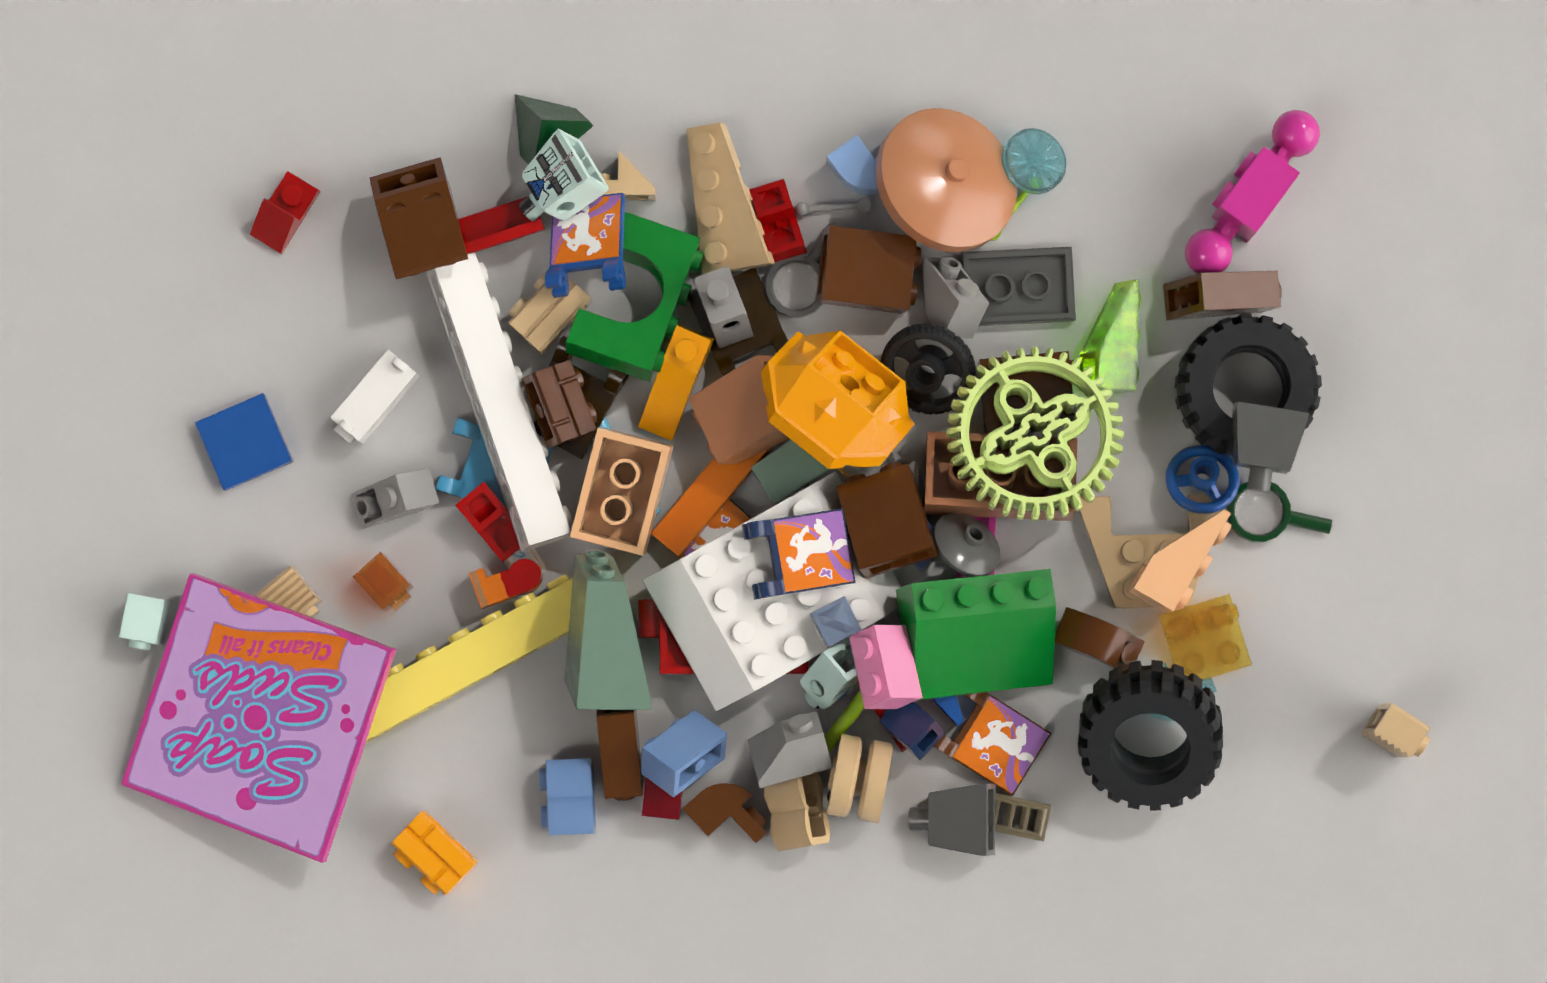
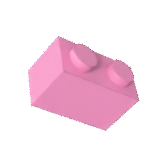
[849,625,923,709]

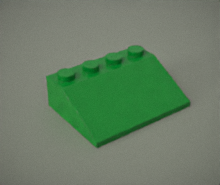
[896,569,1056,700]

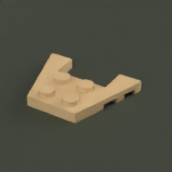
[1079,494,1219,608]

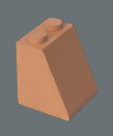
[688,355,790,464]

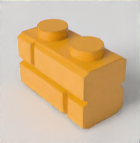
[391,810,479,895]

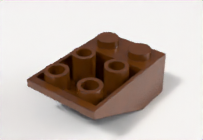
[369,157,468,280]

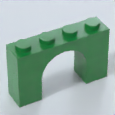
[566,212,704,382]

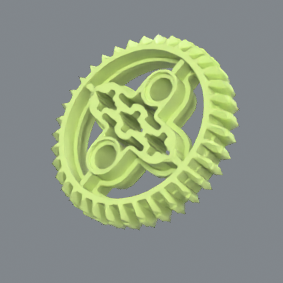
[946,346,1124,521]

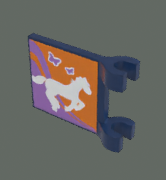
[742,508,856,600]

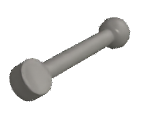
[795,197,872,217]

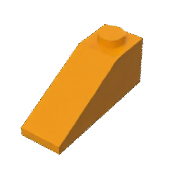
[638,324,715,441]

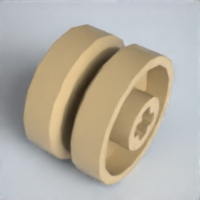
[827,734,893,824]

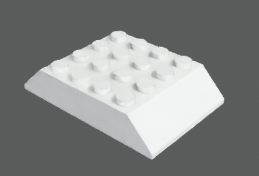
[642,471,901,711]

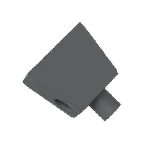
[1232,401,1309,493]
[908,784,996,856]

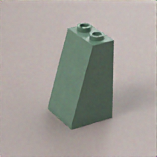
[564,550,652,710]

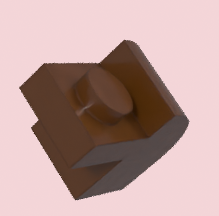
[1055,607,1145,671]
[683,783,767,843]

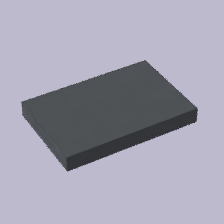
[960,247,1076,326]

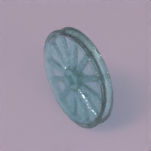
[1002,128,1066,194]

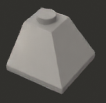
[747,711,833,788]

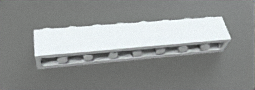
[427,253,572,552]

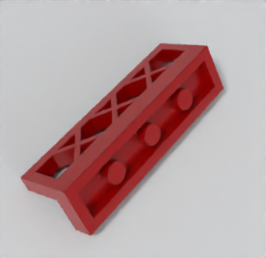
[459,197,545,255]

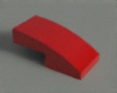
[749,179,807,262]
[455,482,520,562]

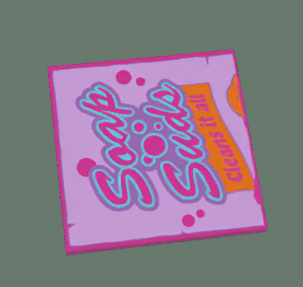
[121,573,396,863]

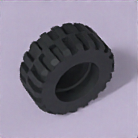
[1174,314,1322,456]
[1078,660,1223,811]

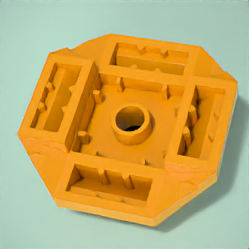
[761,330,915,469]

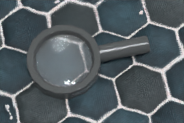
[766,221,838,318]

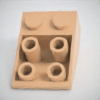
[1127,509,1232,614]

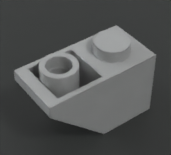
[922,256,989,338]
[351,468,440,529]

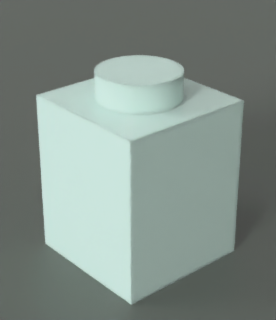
[119,593,171,651]

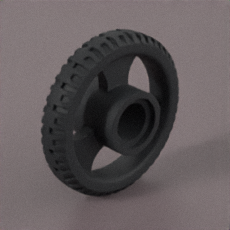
[880,323,976,415]

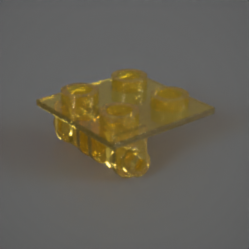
[1158,594,1252,680]

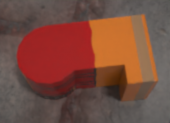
[469,558,543,609]

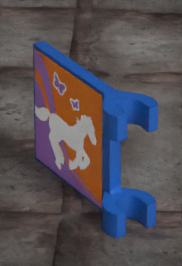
[545,193,626,298]

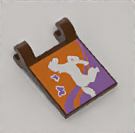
[933,692,1052,796]

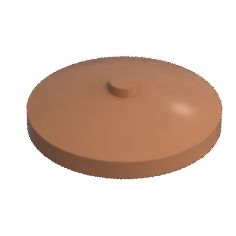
[875,108,1017,252]

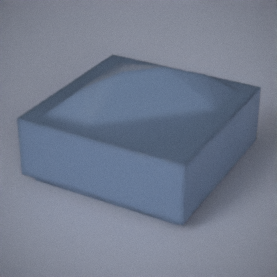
[809,596,862,647]

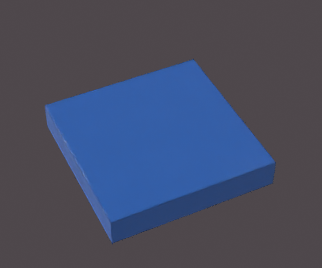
[195,393,294,491]

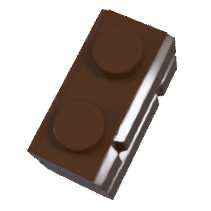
[521,360,597,449]

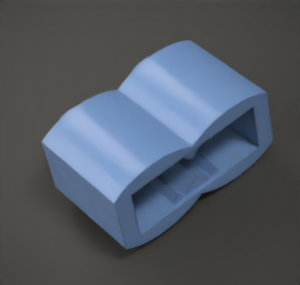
[539,758,596,836]

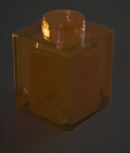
[353,552,414,611]

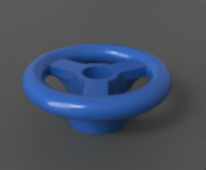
[1165,445,1240,514]

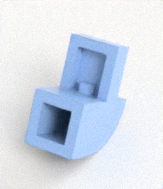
[827,135,879,195]

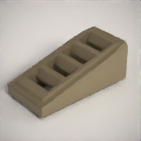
[995,793,1051,842]

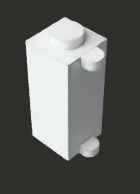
[330,349,420,444]

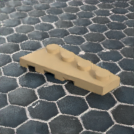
[687,122,775,275]

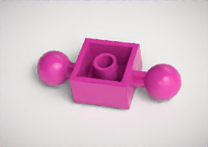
[1185,110,1320,274]

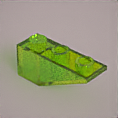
[1079,279,1141,394]

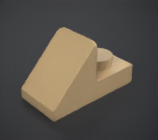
[600,151,656,201]

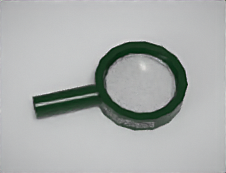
[1227,482,1332,542]

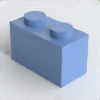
[641,710,727,797]

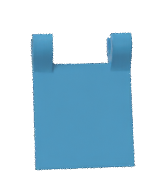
[435,418,553,509]

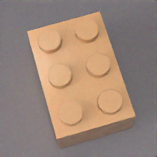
[570,427,674,556]

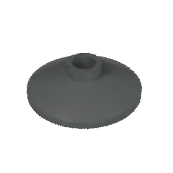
[932,513,1000,577]

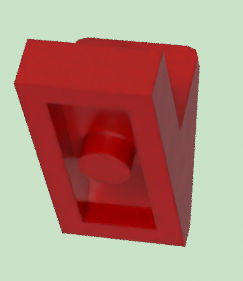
[250,171,320,254]

